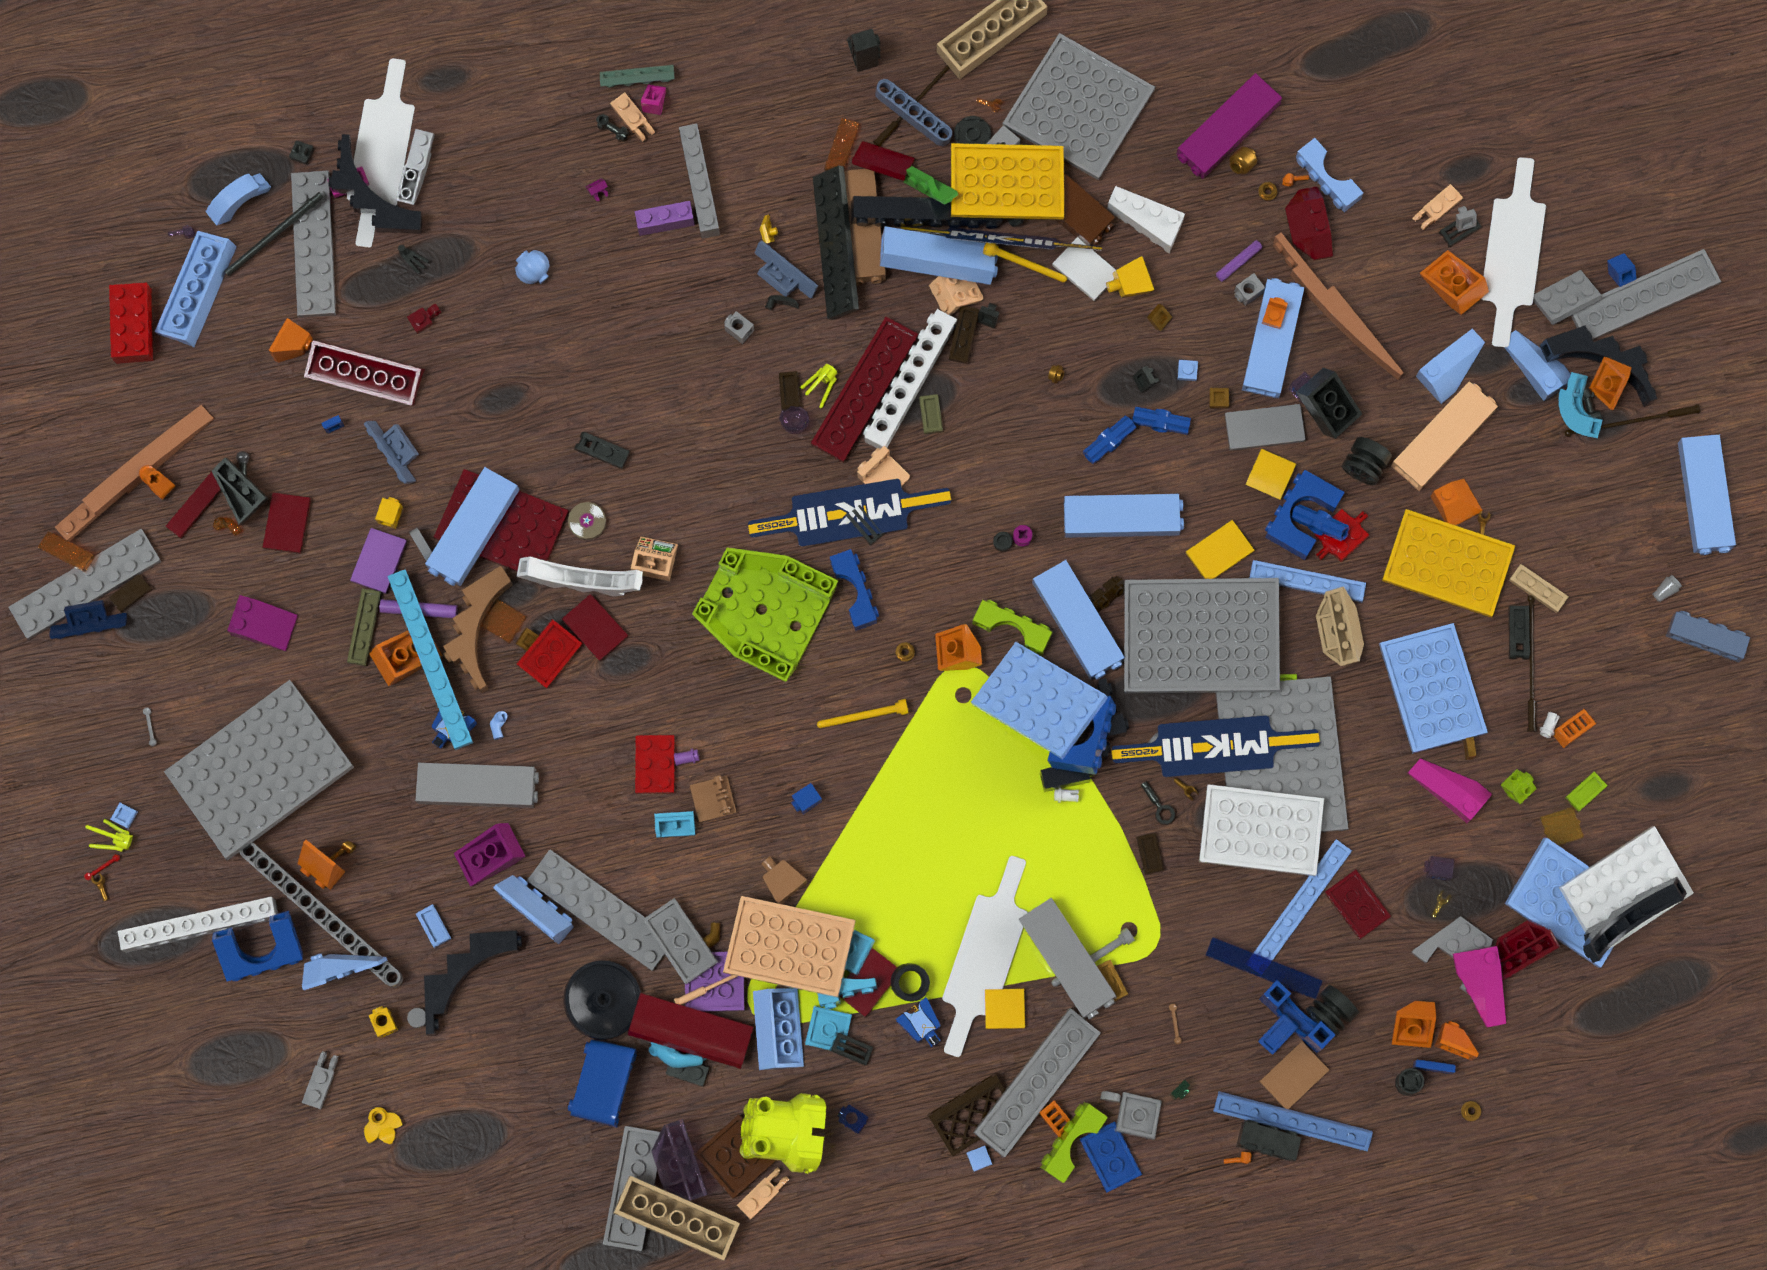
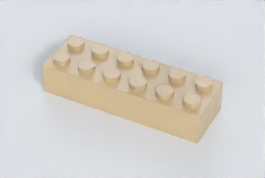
[937,0,1047,80]
[613,1176,740,1261]

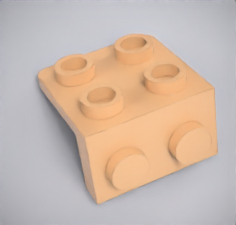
[929,276,983,316]
[857,446,910,487]

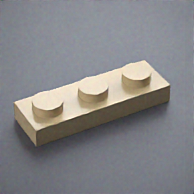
[1509,564,1569,613]

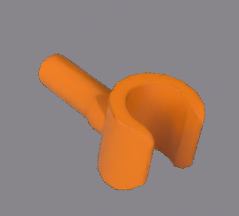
[1282,173,1309,187]
[1224,1152,1252,1164]

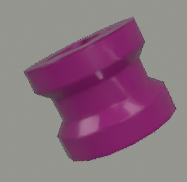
[1013,525,1032,547]

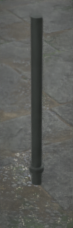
[225,192,324,276]

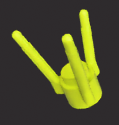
[800,364,837,408]
[85,819,133,852]

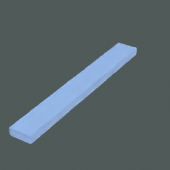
[1245,839,1352,976]

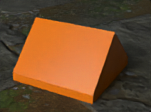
[1589,357,1632,410]

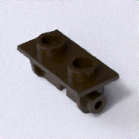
[1089,575,1125,613]

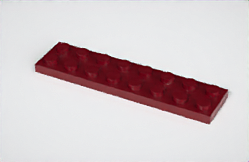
[811,317,918,463]

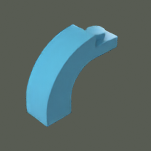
[1559,372,1603,438]

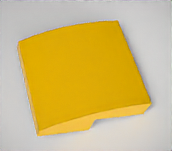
[1245,449,1296,500]

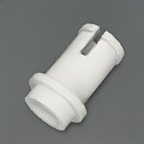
[1540,712,1560,738]
[1054,787,1079,803]

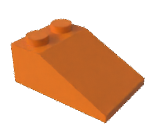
[1420,250,1489,315]
[369,631,443,686]
[297,840,345,890]

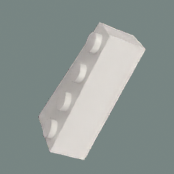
[1107,186,1185,253]

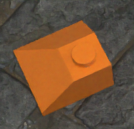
[268,318,313,363]
[1430,479,1483,526]
[935,624,982,671]
[1391,1001,1436,1048]
[1434,1021,1479,1061]

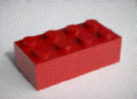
[109,282,153,364]

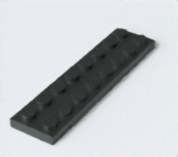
[813,165,859,320]

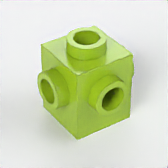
[1501,769,1536,804]

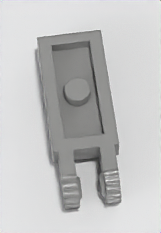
[302,1051,338,1109]

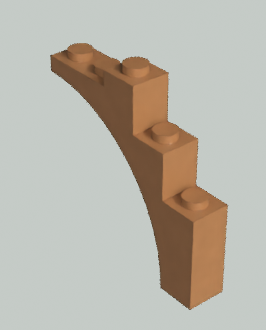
[443,566,513,693]

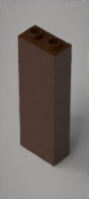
[1055,173,1115,246]

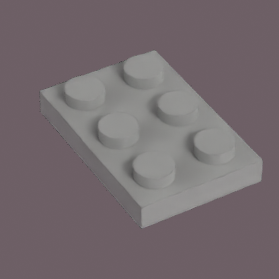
[1533,270,1601,325]

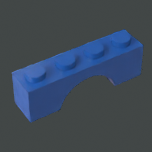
[830,549,879,631]

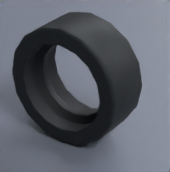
[890,963,930,1002]

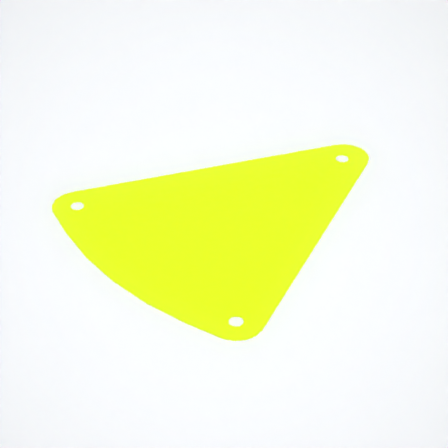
[747,667,1160,1023]

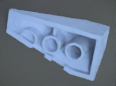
[1416,329,1485,404]
[1504,330,1571,401]
[302,953,388,990]

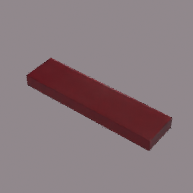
[165,471,221,539]

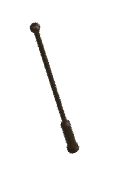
[873,65,949,147]
[1564,404,1700,437]
[1527,595,1537,732]

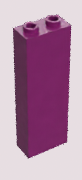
[1177,73,1282,179]

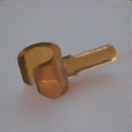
[976,98,1003,112]

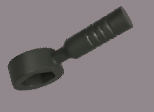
[1141,781,1175,825]

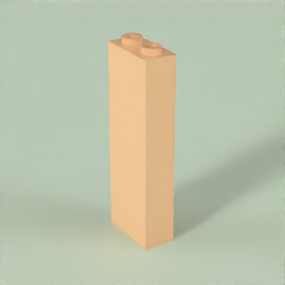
[1391,381,1498,491]

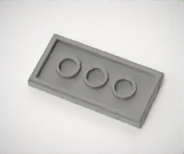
[1224,404,1305,451]
[642,898,718,985]

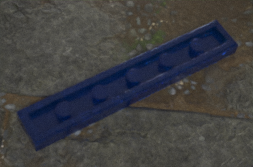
[1205,937,1322,999]

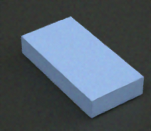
[416,904,452,948]

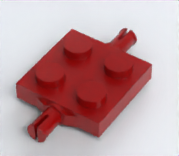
[1314,509,1369,562]

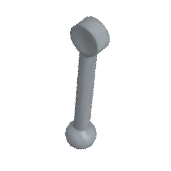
[143,708,157,746]

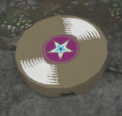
[568,502,606,540]

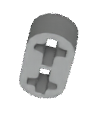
[409,528,432,561]

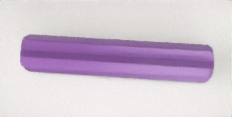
[1216,240,1262,282]

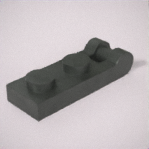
[574,432,630,469]
[1508,605,1530,660]

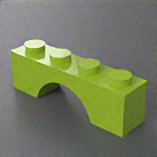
[972,600,1052,656]
[1040,1102,1108,1183]

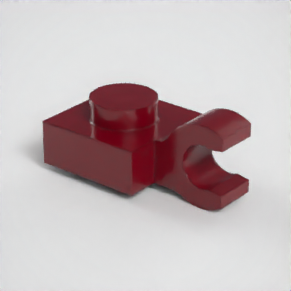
[407,304,442,334]

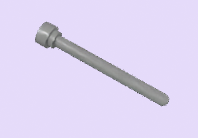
[1051,927,1135,987]

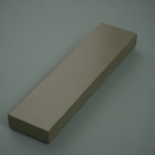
[347,588,382,666]

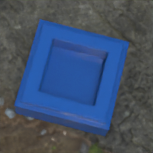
[321,415,344,434]

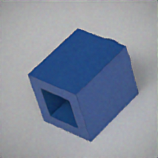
[1607,253,1636,287]
[791,783,822,814]

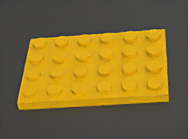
[951,143,1064,220]
[1382,509,1515,618]

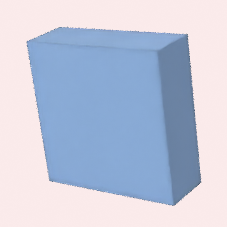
[110,803,138,829]
[966,1146,992,1172]

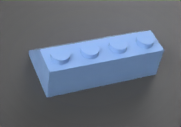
[753,988,804,1070]

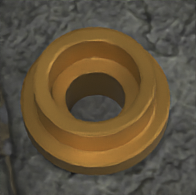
[1258,182,1277,201]
[1048,365,1064,384]
[896,642,915,662]
[1461,1101,1481,1121]

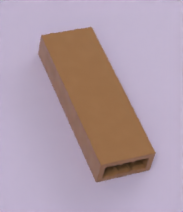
[844,169,886,286]

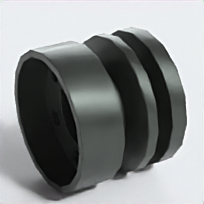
[1341,437,1392,485]
[1306,985,1359,1037]

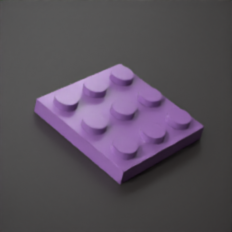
[685,952,745,1012]

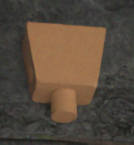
[761,857,807,904]

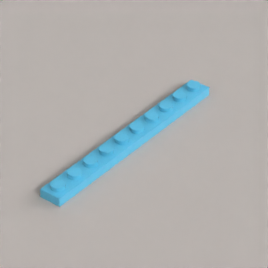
[387,569,473,750]

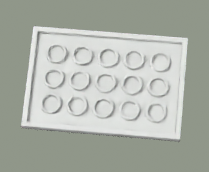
[1199,785,1324,876]
[1559,826,1693,950]

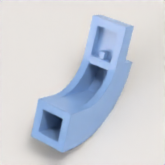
[206,173,271,225]

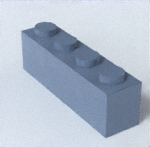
[1666,611,1750,662]

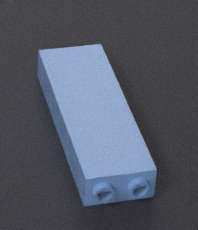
[880,226,998,285]
[1242,278,1304,399]
[1678,434,1736,555]
[425,467,519,586]
[1064,494,1184,538]
[1032,560,1125,680]

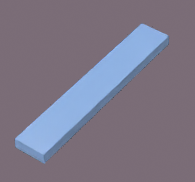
[1249,560,1366,603]

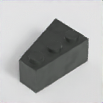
[846,29,881,72]
[212,457,269,525]
[1236,1120,1301,1162]

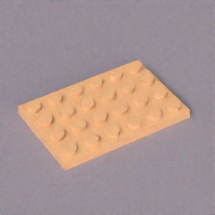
[723,896,856,998]

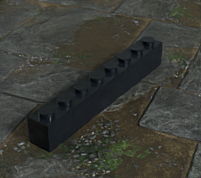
[851,196,1003,229]

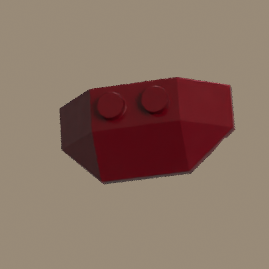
[1285,186,1333,261]
[1495,920,1560,981]

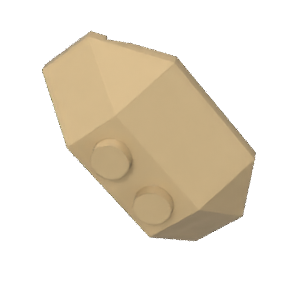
[1316,587,1364,666]

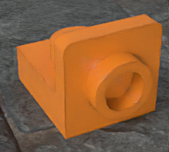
[1262,297,1288,329]

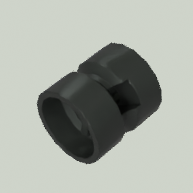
[1395,1068,1424,1096]

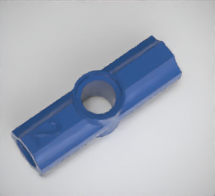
[1132,406,1191,435]
[1083,415,1136,464]
[1291,504,1350,541]

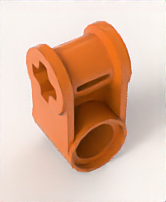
[139,465,175,500]

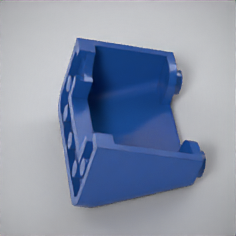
[568,1039,638,1128]

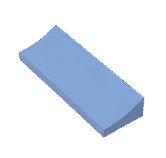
[155,231,237,347]

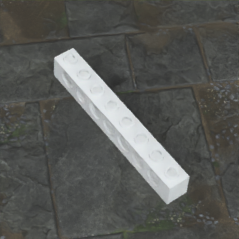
[863,309,957,449]
[118,897,278,953]

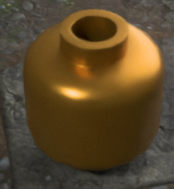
[1229,146,1257,174]

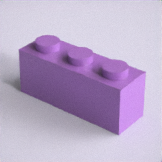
[635,201,695,236]

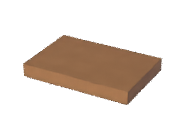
[1259,1042,1329,1109]

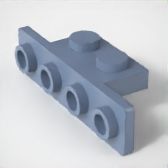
[755,240,818,298]
[364,421,419,484]

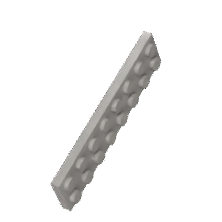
[291,171,336,318]
[1571,249,1721,340]
[9,529,162,640]
[527,850,665,971]
[973,1008,1100,1157]

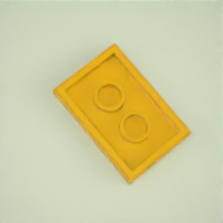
[1186,520,1255,579]

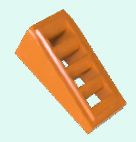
[1553,709,1596,748]
[1039,1100,1071,1137]

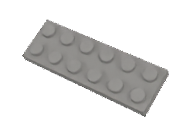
[603,1126,664,1251]

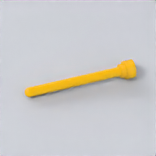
[983,243,1067,282]
[817,699,909,728]

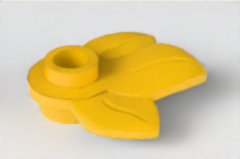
[364,1107,402,1144]

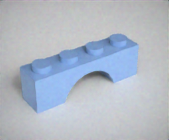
[1296,138,1363,212]

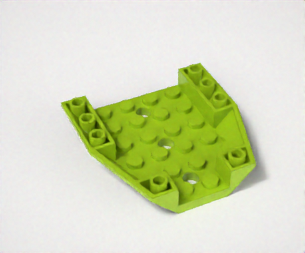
[692,548,838,682]

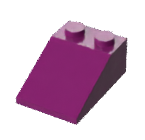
[227,595,298,652]
[454,823,526,887]

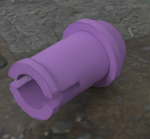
[674,748,699,766]

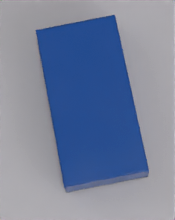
[1258,1012,1299,1055]
[1413,1059,1456,1074]

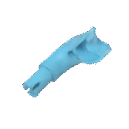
[649,1042,706,1068]

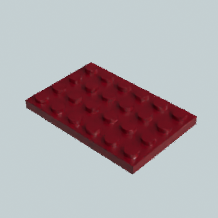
[434,469,569,572]

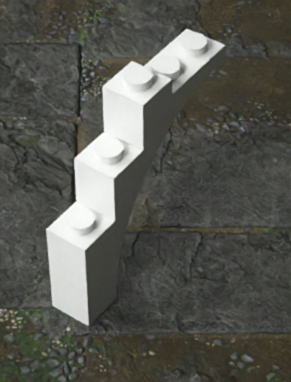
[517,557,643,597]

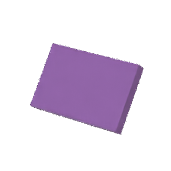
[350,528,407,594]

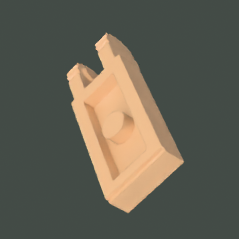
[610,92,655,142]
[1413,184,1463,230]
[737,1167,789,1220]

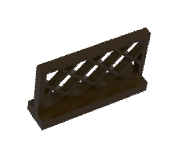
[927,1073,1005,1156]

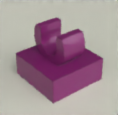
[585,178,608,201]

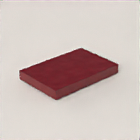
[851,141,915,181]
[263,492,311,554]
[562,594,629,662]
[1324,869,1391,940]
[839,948,897,1018]

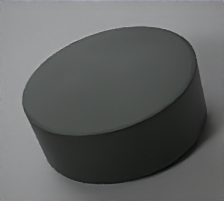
[993,532,1012,552]

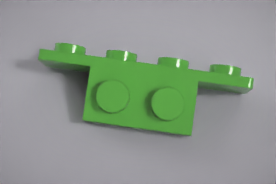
[903,166,958,204]

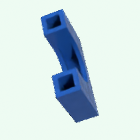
[1265,470,1344,560]
[1047,696,1116,775]
[212,911,303,982]
[1259,980,1335,1053]

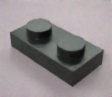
[666,1065,709,1087]

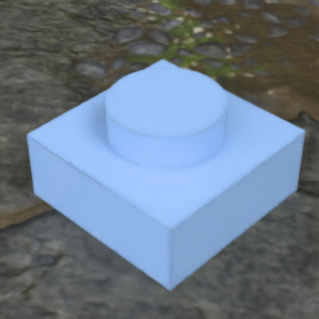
[1177,360,1198,381]

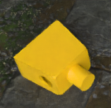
[1106,256,1154,298]

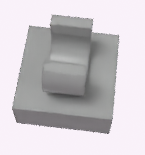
[1456,206,1477,232]

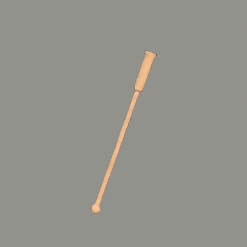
[674,975,738,1005]

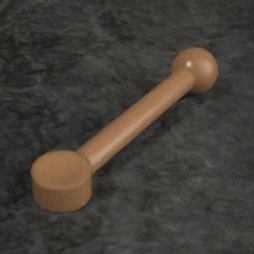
[1169,1004,1182,1045]

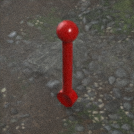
[84,854,120,881]

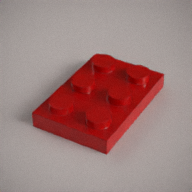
[516,619,582,688]
[635,735,675,794]

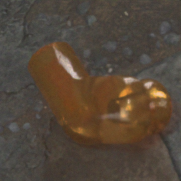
[213,517,242,536]

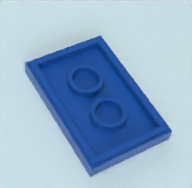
[1079,1121,1142,1193]

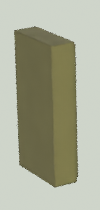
[919,394,943,434]

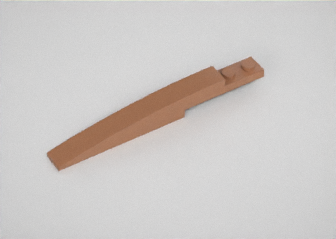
[1273,233,1404,380]
[55,405,214,542]

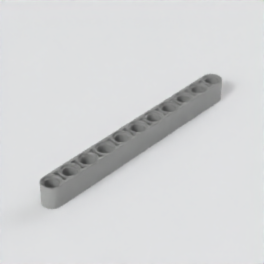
[240,843,403,988]

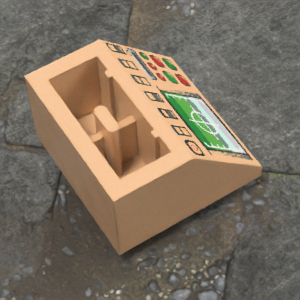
[631,537,678,581]

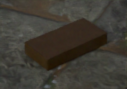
[779,371,800,411]
[109,574,152,613]
[1136,833,1164,875]

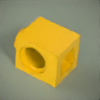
[375,497,403,529]
[368,1006,398,1039]

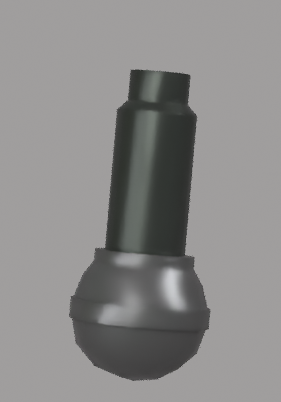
[236,451,249,476]

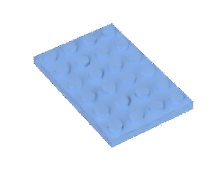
[1379,623,1488,754]
[971,642,1108,760]
[1505,838,1614,968]

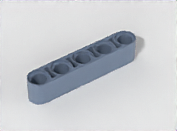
[875,79,952,146]

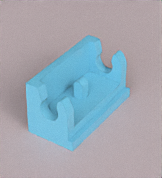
[654,811,695,838]

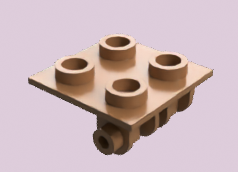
[690,776,737,823]

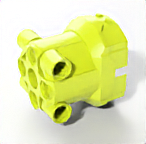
[740,1093,826,1174]

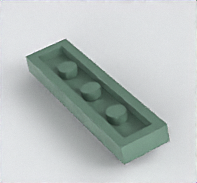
[600,65,675,87]

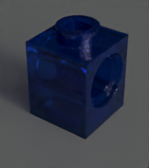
[837,1105,869,1135]

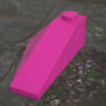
[1407,758,1492,823]
[1453,946,1506,1027]

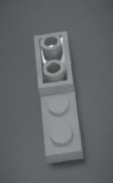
[396,129,435,205]

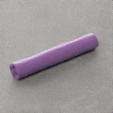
[380,599,458,618]

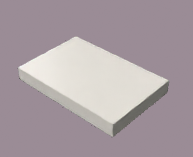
[1052,237,1116,301]

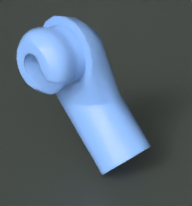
[490,711,508,740]

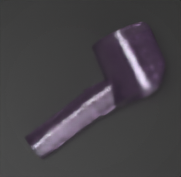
[168,225,195,239]

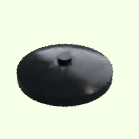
[563,960,641,1040]

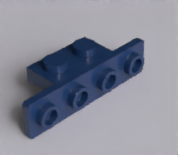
[49,600,127,639]

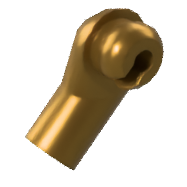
[702,923,720,948]

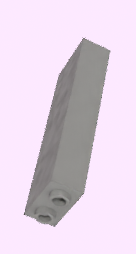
[416,763,539,808]
[1019,898,1117,1020]

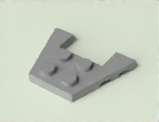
[1411,916,1493,996]

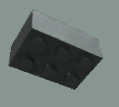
[1296,368,1362,439]

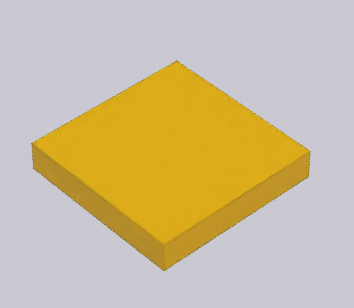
[985,989,1025,1029]

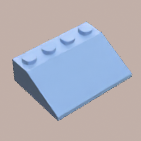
[493,875,574,944]

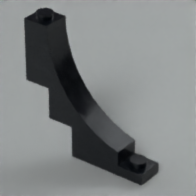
[424,931,522,1036]

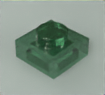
[1170,1080,1190,1100]

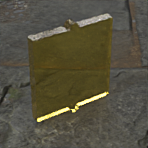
[1540,807,1584,845]

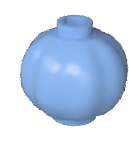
[515,250,549,284]

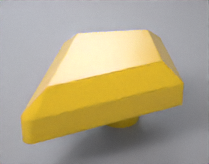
[759,214,778,244]

